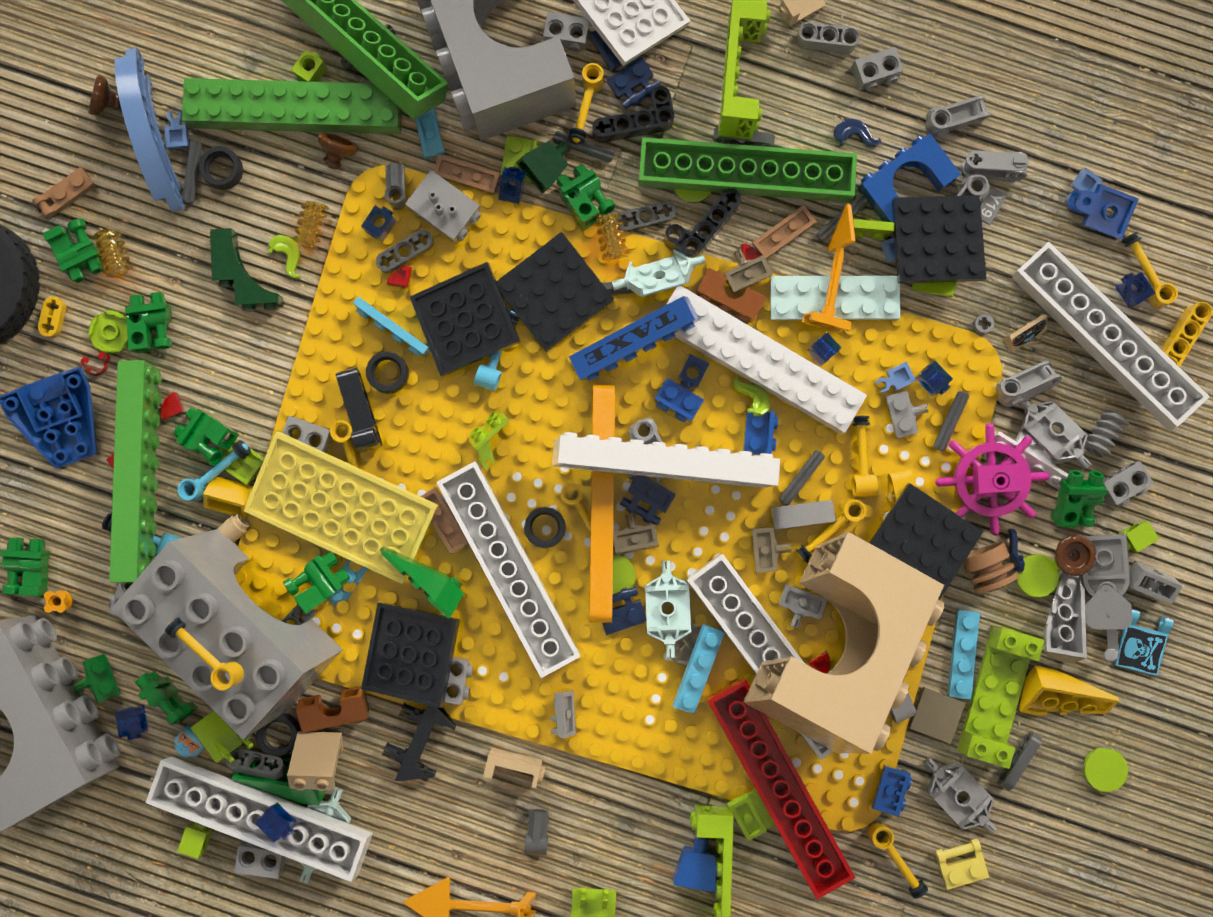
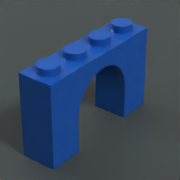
[858,134,961,222]

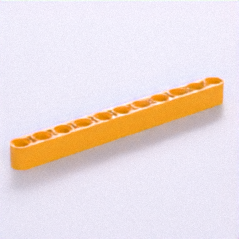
[589,385,615,623]

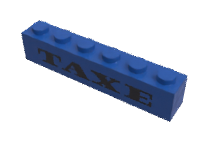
[569,296,700,382]

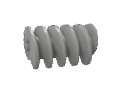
[1084,409,1129,458]

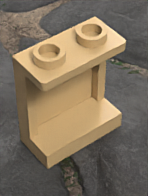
[287,731,344,791]
[483,748,545,789]

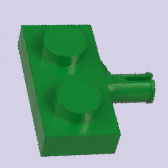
[72,653,120,703]

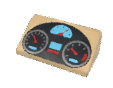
[1003,314,1047,352]

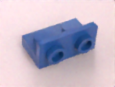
[654,378,704,423]
[743,411,778,455]
[872,765,912,817]

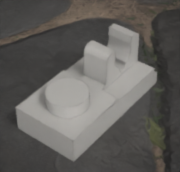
[550,690,576,738]

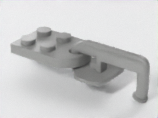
[1083,534,1133,662]

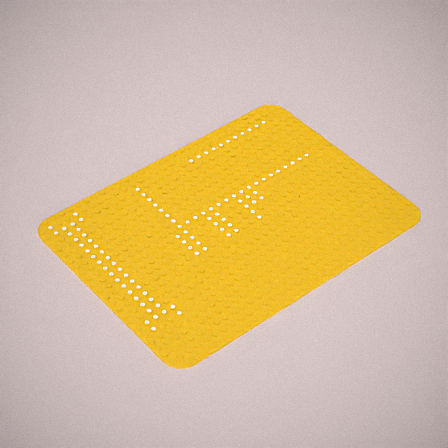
[235,165,1003,832]

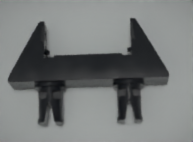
[382,702,457,781]

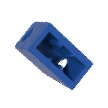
[672,836,716,893]

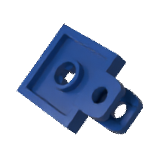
[1067,184,1139,240]

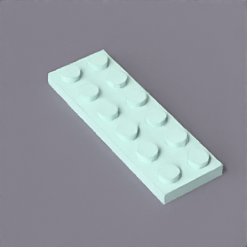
[770,276,900,320]

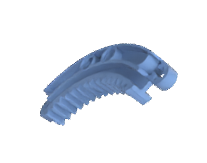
[115,47,184,212]

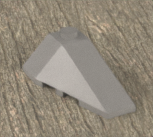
[1044,572,1087,664]

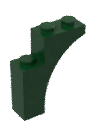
[210,228,284,312]

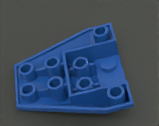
[0,367,98,469]

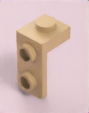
[779,0,825,27]

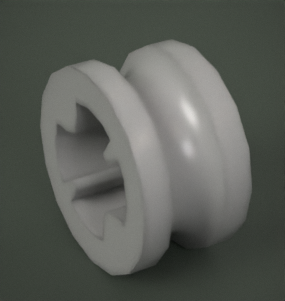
[973,314,994,335]

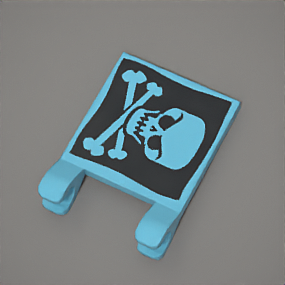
[1114,609,1174,676]

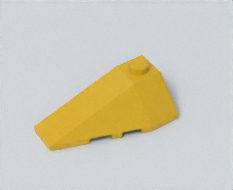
[1019,666,1119,716]

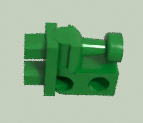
[557,164,616,231]
[42,218,105,283]
[125,292,172,353]
[173,408,240,466]
[1050,470,1108,527]
[1,537,50,596]
[282,552,350,616]
[135,671,198,726]

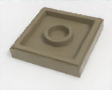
[908,687,966,744]

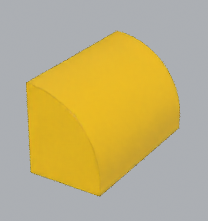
[203,476,253,519]

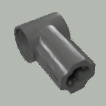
[385,163,407,210]
[524,809,549,855]

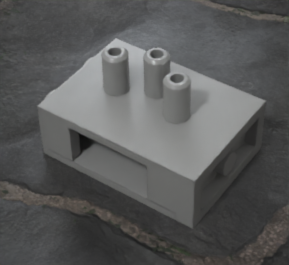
[405,170,481,244]

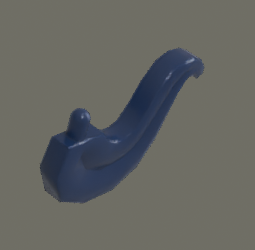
[833,118,881,147]
[1008,529,1025,574]

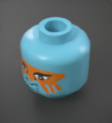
[175,724,204,758]

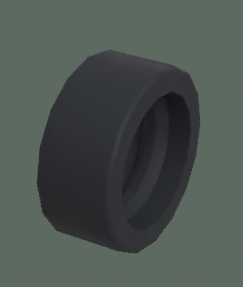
[199,146,243,190]
[366,351,409,394]
[524,507,566,548]
[256,713,301,757]

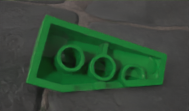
[380,546,464,619]
[232,754,326,806]

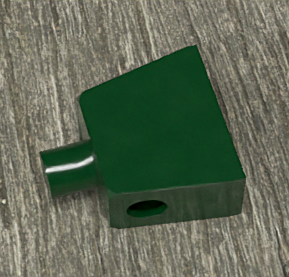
[516,141,570,194]

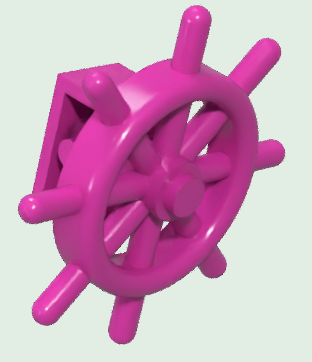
[935,423,1050,536]

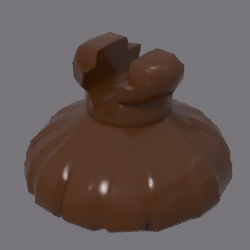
[88,75,121,115]
[318,133,358,170]
[1054,535,1097,576]

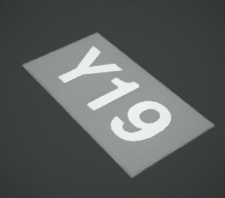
[981,187,1007,225]

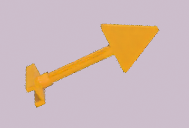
[802,203,855,333]
[404,877,536,917]

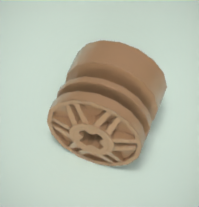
[963,542,1019,594]

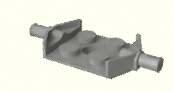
[1019,400,1092,470]
[923,757,997,835]

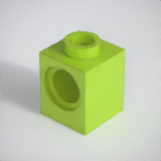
[291,49,327,82]
[1118,521,1159,553]
[177,822,213,859]

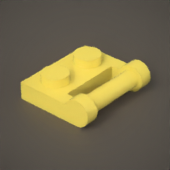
[935,838,989,890]

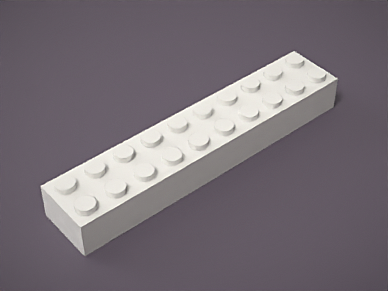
[1012,242,1210,431]
[666,285,867,435]
[552,432,780,488]
[436,461,581,678]
[686,553,833,760]
[146,756,373,882]

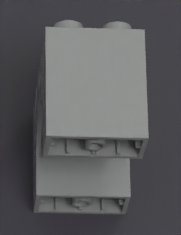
[417,0,576,141]
[111,529,343,740]
[0,615,120,833]

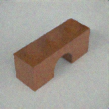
[696,268,767,324]
[296,686,369,733]

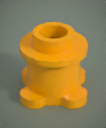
[44,590,73,613]

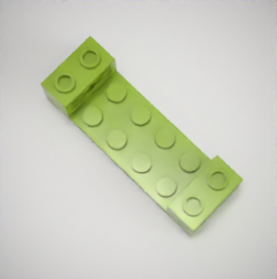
[718,0,771,139]
[957,625,1045,769]
[690,805,734,917]

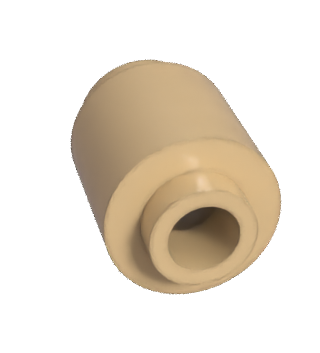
[217,513,250,543]

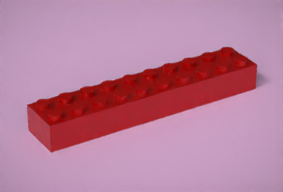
[706,677,856,900]

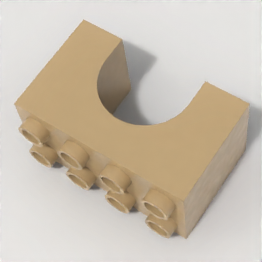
[744,532,944,754]

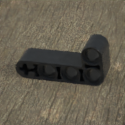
[592,85,674,143]
[664,189,741,258]
[336,366,382,453]

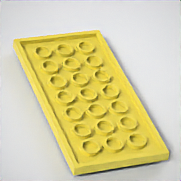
[243,431,438,584]

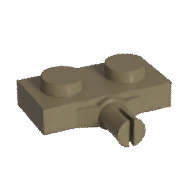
[724,249,773,294]
[613,513,659,556]
[751,527,791,573]

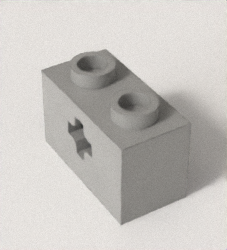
[1129,561,1183,605]

